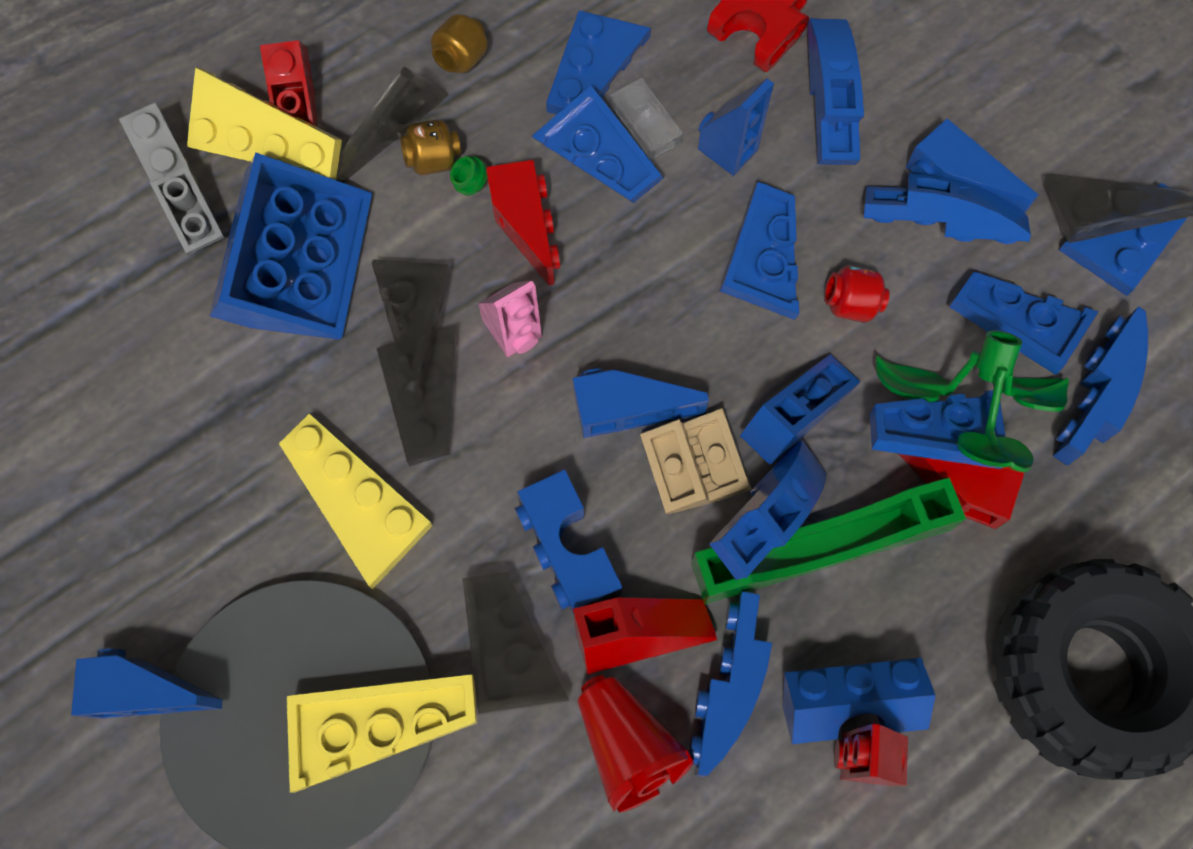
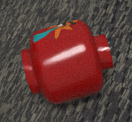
[824,265,890,323]

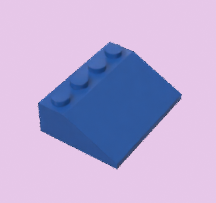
[209,152,372,340]

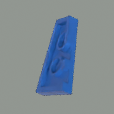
[546,10,651,115]
[532,85,664,203]
[719,182,799,320]
[1059,183,1193,296]
[949,272,1099,375]
[870,390,1006,469]

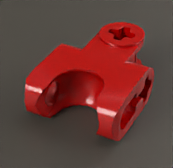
[707,0,809,72]

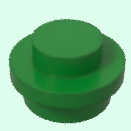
[450,156,487,196]

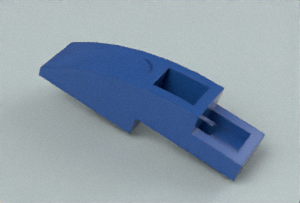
[808,18,864,165]
[864,173,1031,244]
[1053,306,1148,466]
[709,440,827,580]
[689,592,772,777]

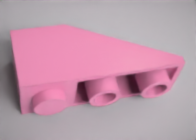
[478,281,542,358]

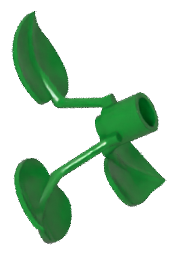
[875,330,1069,472]

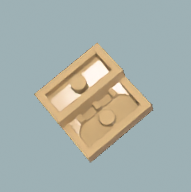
[640,409,752,514]

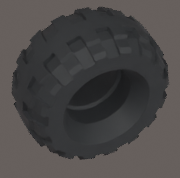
[991,559,1193,780]

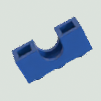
[514,470,622,616]
[782,658,936,744]

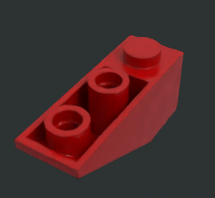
[260,40,318,127]
[486,160,560,285]
[898,454,1025,530]
[573,598,717,674]
[834,724,908,787]

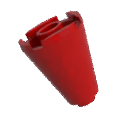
[577,675,694,813]

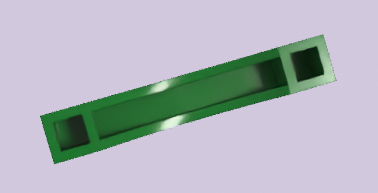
[691,478,966,605]

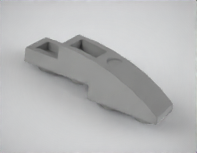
[119,102,225,255]

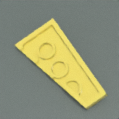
[187,67,342,179]
[279,414,432,590]
[287,675,477,793]

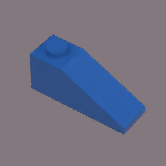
[698,78,774,176]
[906,118,1039,214]
[740,354,860,465]
[573,368,709,438]
[71,649,222,719]

